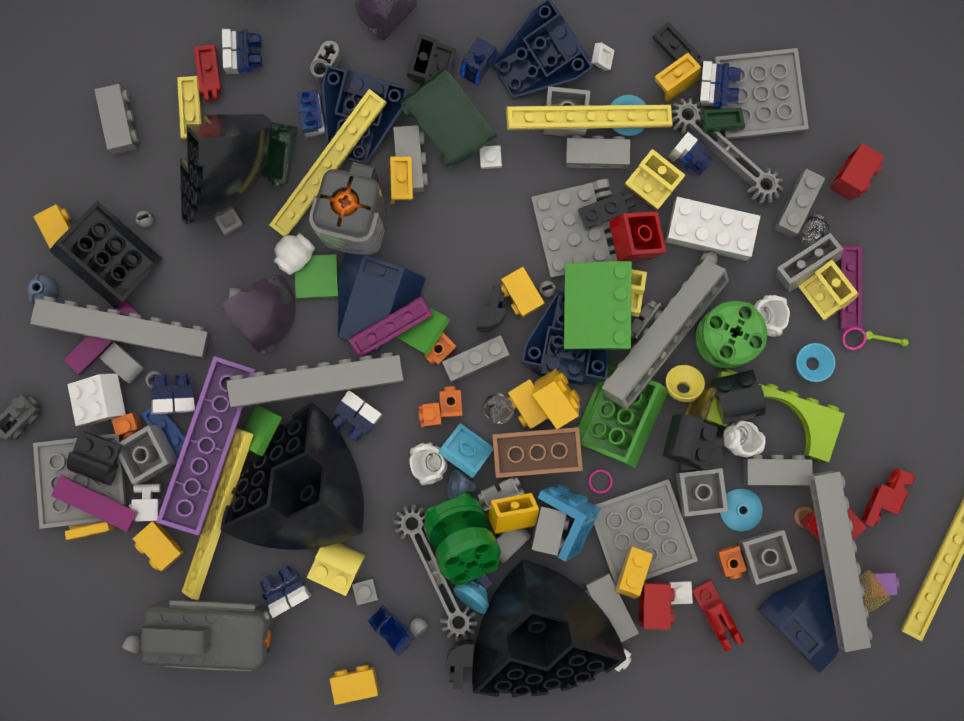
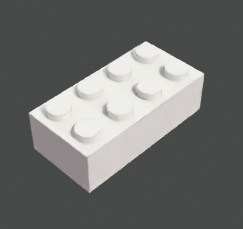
[665,197,760,261]

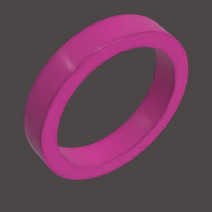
[841,326,866,350]
[588,469,613,494]

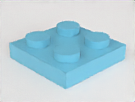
[438,423,494,478]

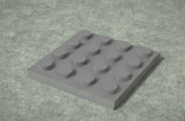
[714,48,809,140]
[33,434,127,529]
[594,479,698,586]

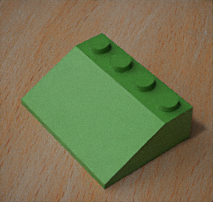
[564,261,632,350]
[578,365,668,468]

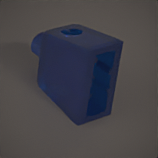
[460,37,498,86]

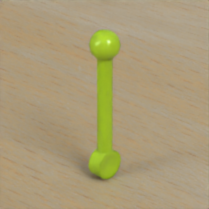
[866,331,909,347]

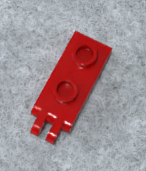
[194,44,222,102]

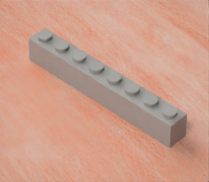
[602,259,729,409]
[30,296,210,359]
[226,352,403,409]
[808,470,872,652]

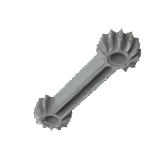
[671,98,783,204]
[394,505,477,641]

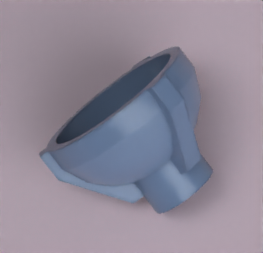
[27,273,59,303]
[447,469,476,499]

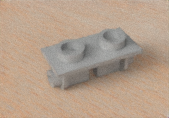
[631,300,664,342]
[478,477,524,511]

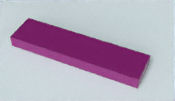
[839,246,862,331]
[348,296,433,358]
[63,300,140,375]
[51,476,138,532]

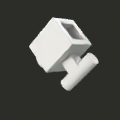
[129,484,163,521]

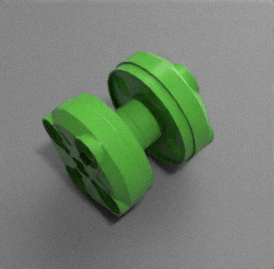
[695,301,767,369]

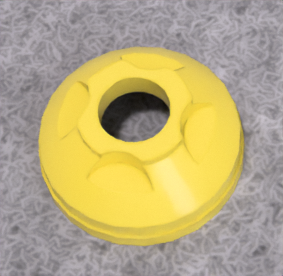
[665,365,705,402]

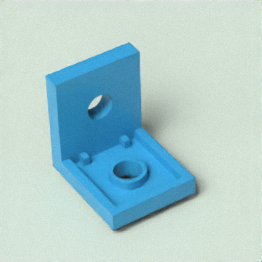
[538,484,601,562]

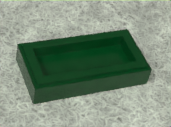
[700,108,745,132]

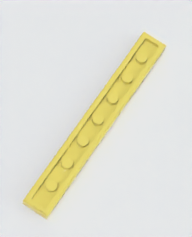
[269,89,387,236]
[506,105,673,130]
[182,428,254,600]
[900,497,964,641]

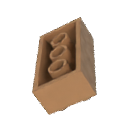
[492,427,583,478]

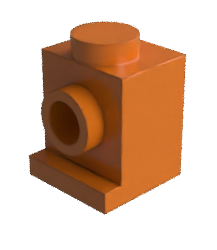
[424,333,457,366]
[439,386,463,418]
[418,403,442,428]
[111,413,143,440]
[715,545,747,580]

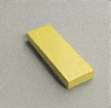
[177,76,202,140]

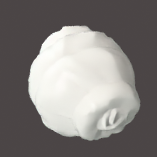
[274,233,315,275]
[754,295,790,337]
[723,420,765,458]
[409,442,448,485]

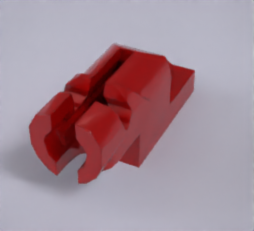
[861,468,915,527]
[692,580,744,651]

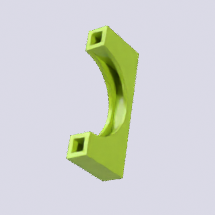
[703,369,845,463]

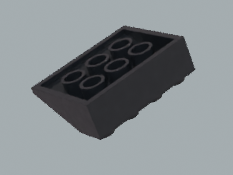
[49,200,162,309]

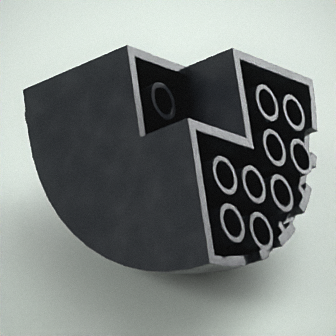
[180,114,272,225]
[220,402,364,550]
[472,559,626,698]

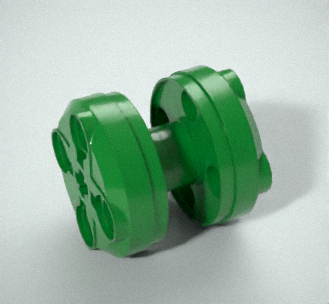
[424,493,501,585]

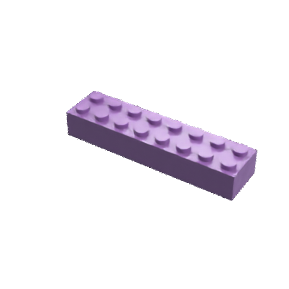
[156,356,257,536]

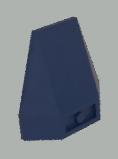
[491,0,594,99]
[322,65,408,164]
[338,252,426,351]
[521,291,610,385]
[757,569,865,673]

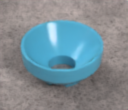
[795,343,835,382]
[453,581,489,614]

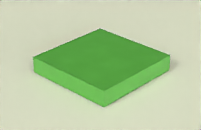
[295,254,339,299]
[396,307,450,356]
[243,405,282,456]

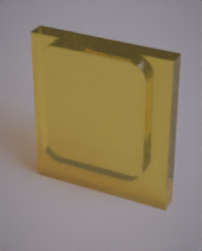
[685,387,717,419]
[859,569,891,614]

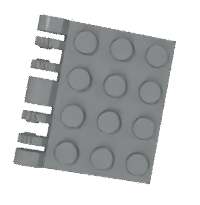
[531,179,618,279]

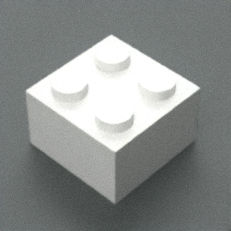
[67,374,126,426]

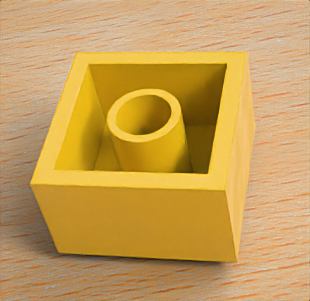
[532,368,581,429]

